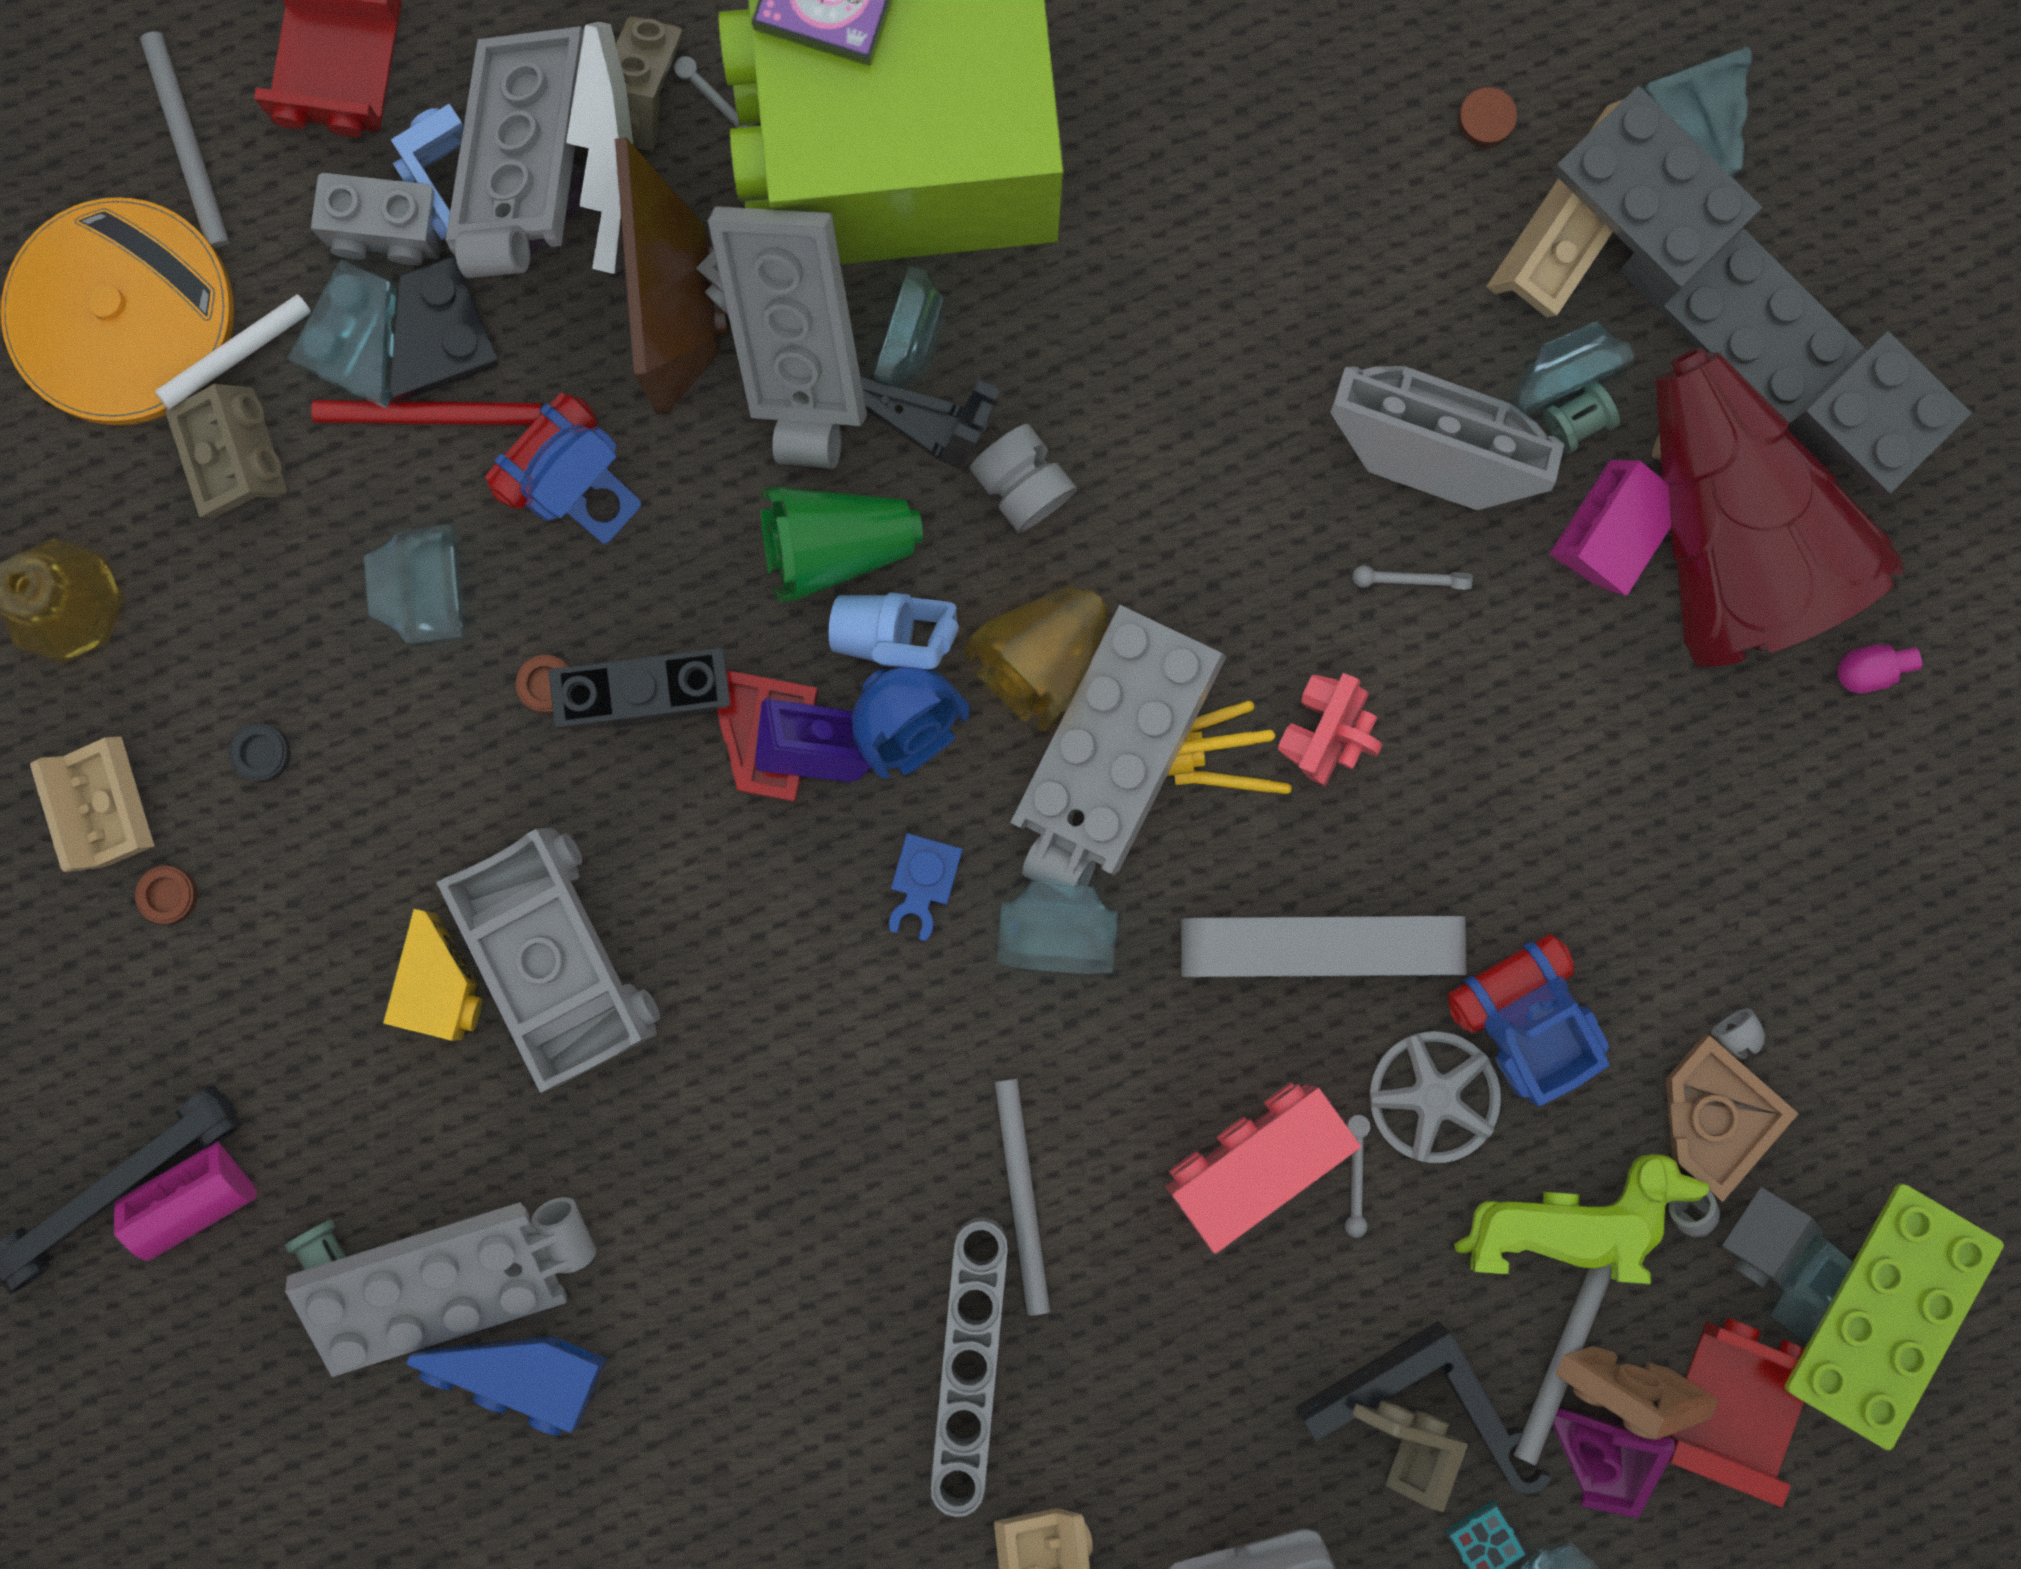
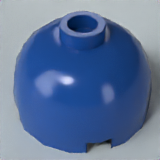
[851,666,969,778]

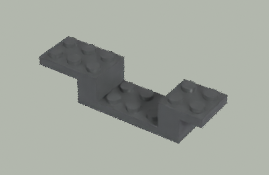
[1552,85,1972,498]

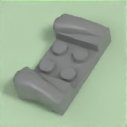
[436,828,660,1093]

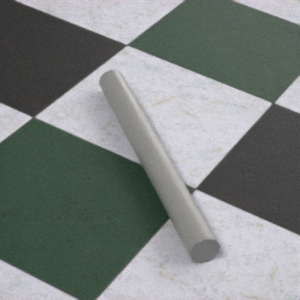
[140,31,230,249]
[995,1079,1050,1316]
[1513,1264,1611,1466]

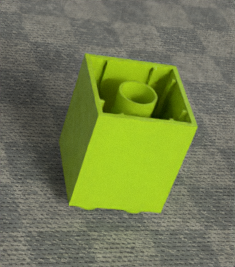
[719,0,1063,264]

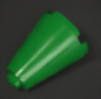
[760,486,923,603]

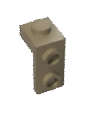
[616,17,682,152]
[1352,1400,1468,1512]

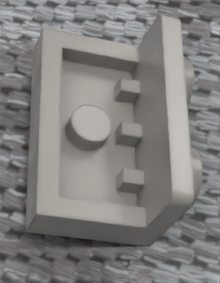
[311,173,442,266]

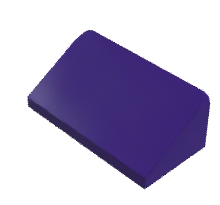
[755,698,871,782]

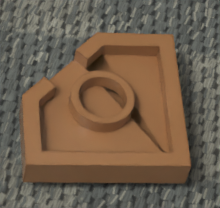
[1666,1035,1799,1202]
[1556,1346,1719,1440]

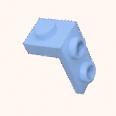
[391,104,464,240]

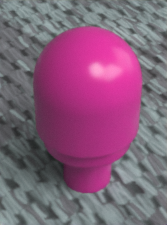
[1837,643,1922,694]

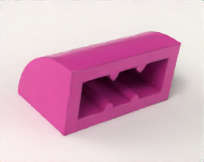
[1549,460,1671,596]
[114,1141,257,1261]

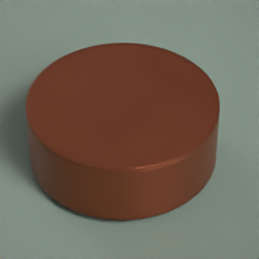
[1458,87,1517,148]
[516,655,569,714]
[135,866,198,924]

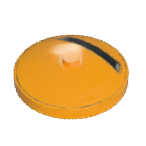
[1,197,234,425]

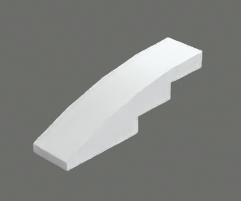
[566,22,633,274]

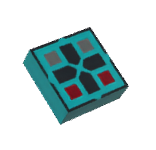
[1444,1500,1528,1569]

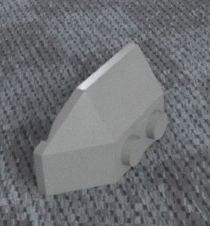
[1330,366,1564,510]

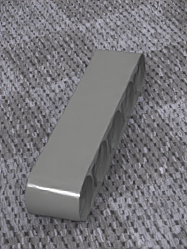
[1181,916,1467,977]
[931,1217,1008,1517]

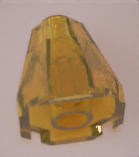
[0,538,125,664]
[964,585,1110,732]

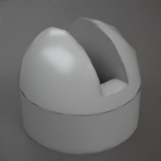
[1711,1008,1765,1060]
[1669,1191,1720,1238]

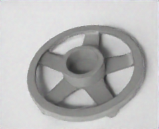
[1370,1031,1501,1163]

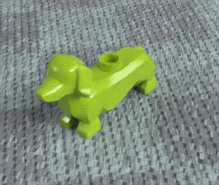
[1454,1154,1710,1284]

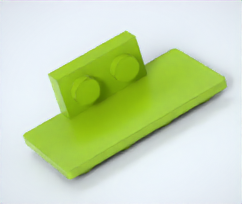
[1785,1184,2004,1450]

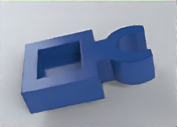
[889,833,963,941]

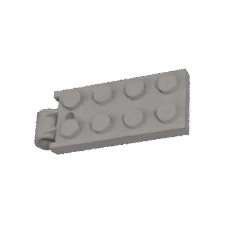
[446,26,584,278]
[708,207,867,469]
[1010,605,1226,901]
[285,1197,597,1377]

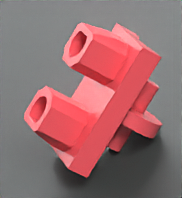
[1278,673,1383,786]

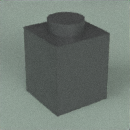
[1722,1187,1825,1291]

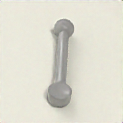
[674,56,757,128]
[1352,565,1473,590]
[1344,1115,1370,1238]

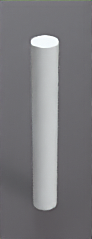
[154,294,311,410]

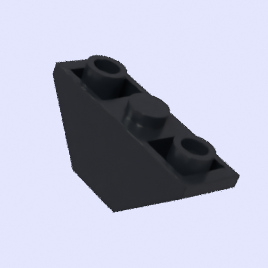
[548,647,731,729]

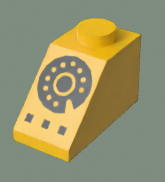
[383,909,482,1041]

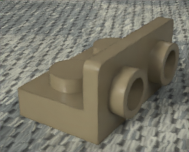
[165,384,287,518]

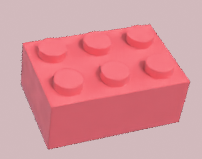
[1165,1082,1362,1254]

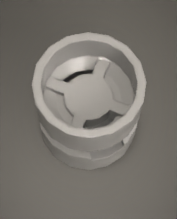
[970,424,1077,533]

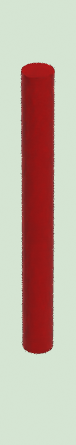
[311,400,543,426]

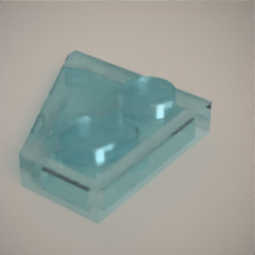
[1643,46,1752,177]
[288,259,396,408]

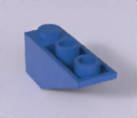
[406,1336,607,1436]

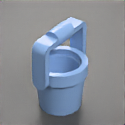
[829,592,959,669]

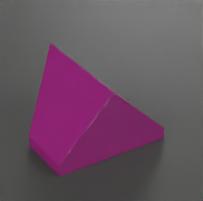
[1552,1407,1675,1518]

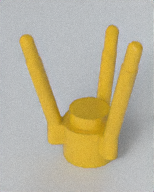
[1167,701,1292,794]

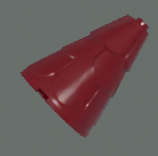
[1656,347,1905,667]

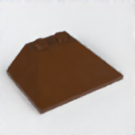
[615,138,729,414]

